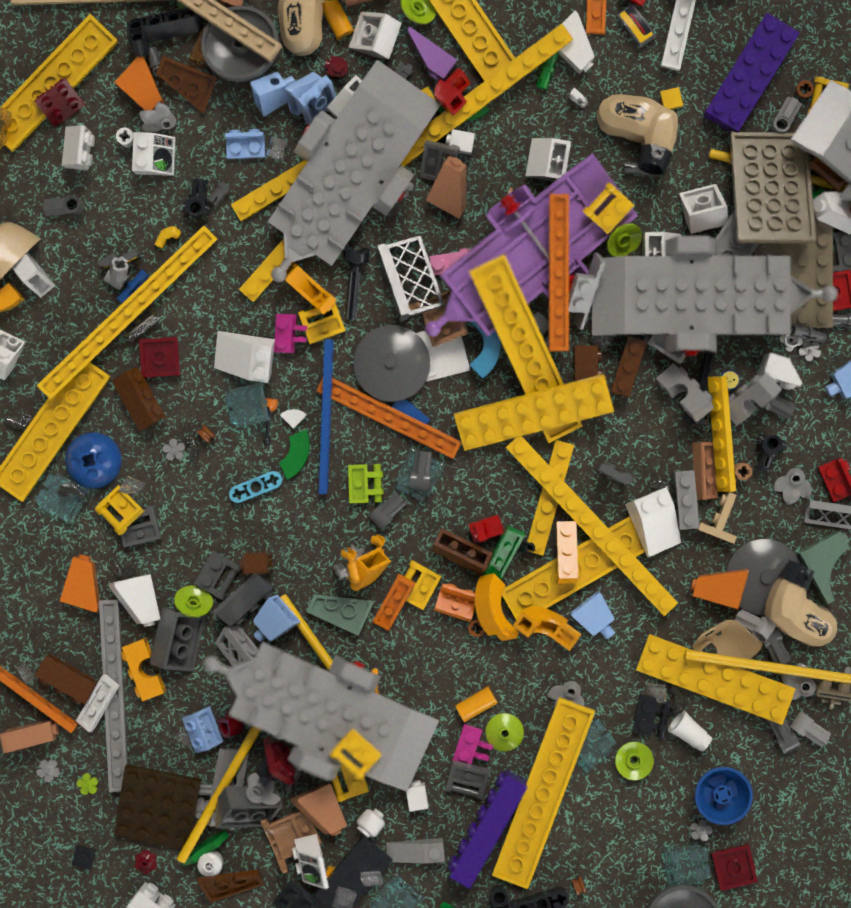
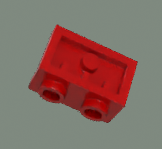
[818,458,851,502]

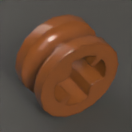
[795,80,814,99]
[197,424,216,443]
[468,619,485,637]
[572,876,586,896]

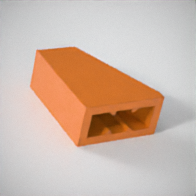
[115,56,164,111]
[60,554,100,612]
[691,569,749,609]

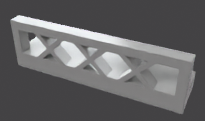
[803,500,851,529]
[215,625,258,666]
[207,749,249,830]

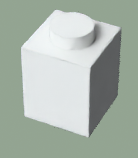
[446,129,475,155]
[406,780,429,812]

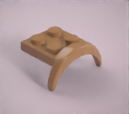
[408,290,469,347]
[260,810,322,873]

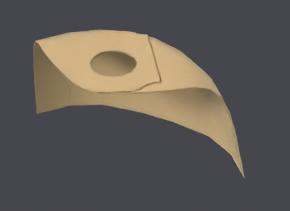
[0,222,40,279]
[693,620,762,659]

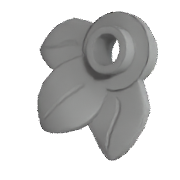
[139,102,176,132]
[773,468,812,505]
[780,663,816,700]
[547,681,584,708]
[246,773,281,805]

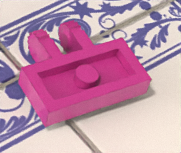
[274,314,307,353]
[452,724,493,764]

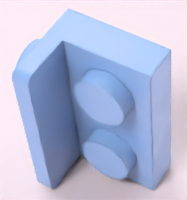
[225,129,266,159]
[182,706,224,753]

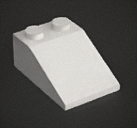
[214,331,275,383]
[625,487,681,557]

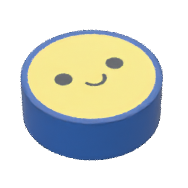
[721,370,740,390]

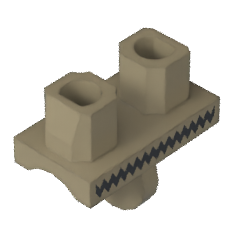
[816,679,851,709]

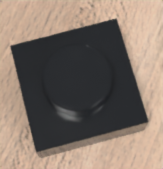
[72,845,96,870]

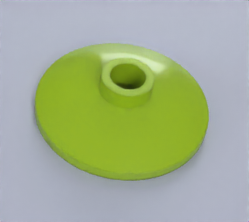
[400,0,436,24]
[607,224,642,257]
[174,586,213,617]
[486,713,524,751]
[615,741,654,780]

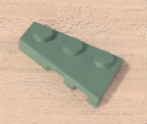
[306,594,374,636]

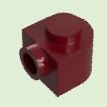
[324,55,349,80]
[218,712,244,738]

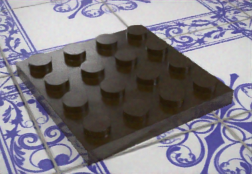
[114,764,202,850]

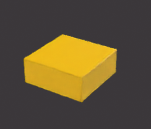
[659,87,683,110]

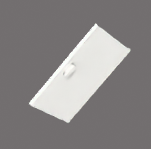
[416,331,470,382]

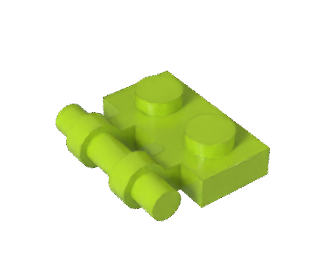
[348,464,384,503]

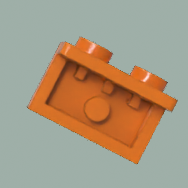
[434,584,475,622]

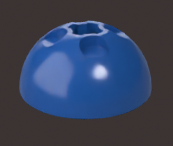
[65,432,122,489]
[695,767,753,825]

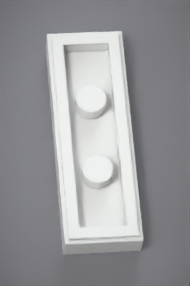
[76,674,120,733]

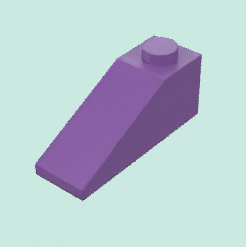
[408,27,457,82]

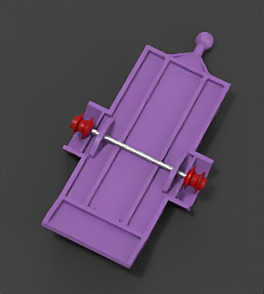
[425,153,638,337]

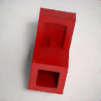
[434,68,471,116]
[468,514,504,543]

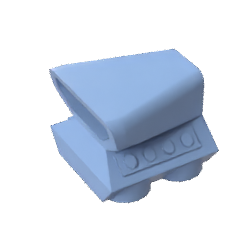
[283,72,336,124]

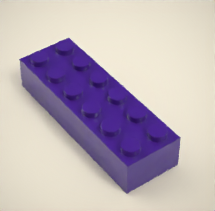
[703,13,799,133]
[448,769,528,889]

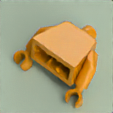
[341,534,391,591]

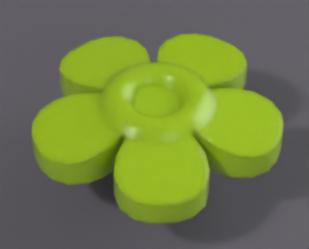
[77,773,98,795]

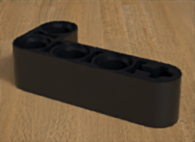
[127,7,204,57]
[490,885,569,908]

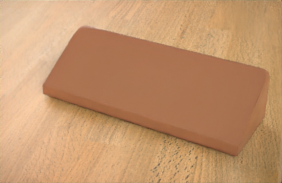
[692,442,718,500]

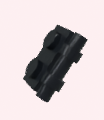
[632,694,672,739]

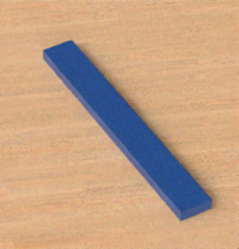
[319,339,334,494]

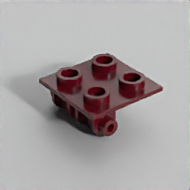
[34,78,86,127]

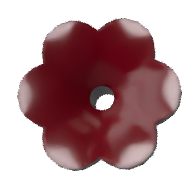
[135,849,157,874]

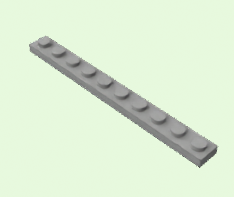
[99,599,128,792]

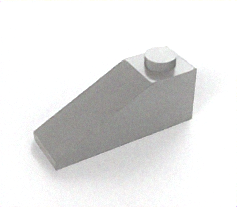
[386,838,445,863]

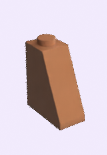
[426,156,466,219]
[0,719,59,753]
[290,783,347,836]

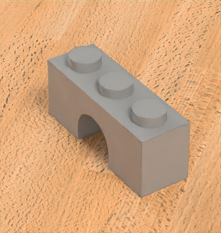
[656,363,714,423]
[729,372,782,426]
[672,470,700,530]

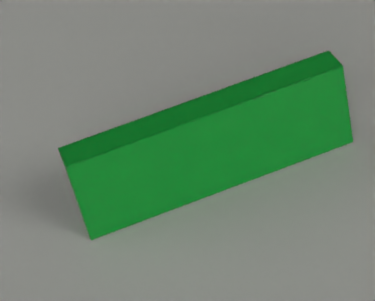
[482,526,525,580]

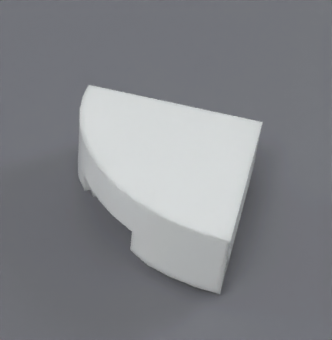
[569,88,588,108]
[280,409,307,429]

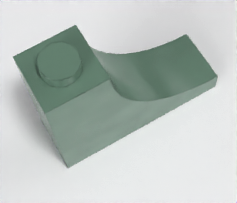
[797,531,850,604]

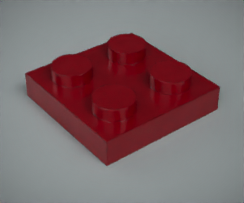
[139,337,181,378]
[263,736,295,785]
[711,843,758,891]

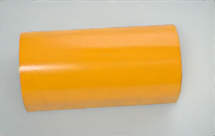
[322,0,354,40]
[455,686,498,722]

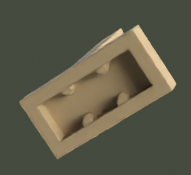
[696,492,737,543]

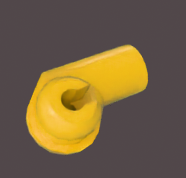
[154,226,181,249]

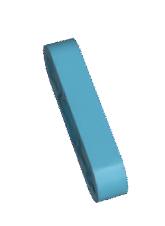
[229,471,283,503]

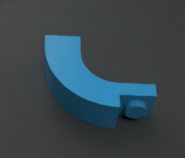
[469,321,500,379]

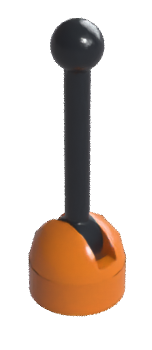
[262,398,278,445]

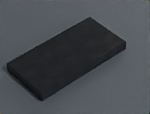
[313,835,393,908]

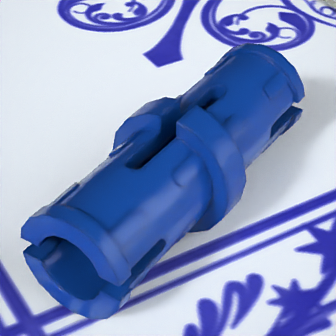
[116,269,150,303]

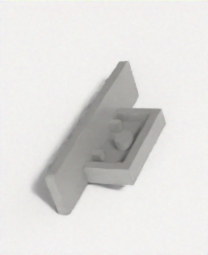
[569,253,605,330]

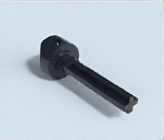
[343,246,370,320]
[682,353,715,426]
[257,757,279,787]

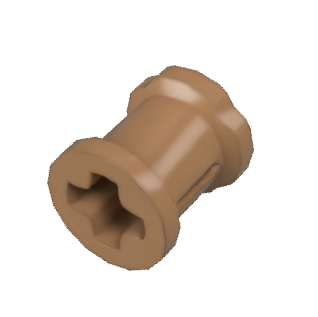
[734,463,752,480]

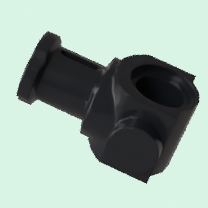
[182,179,211,218]
[755,434,786,473]

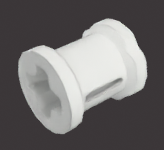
[116,128,133,148]

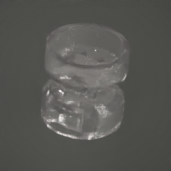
[266,137,289,161]

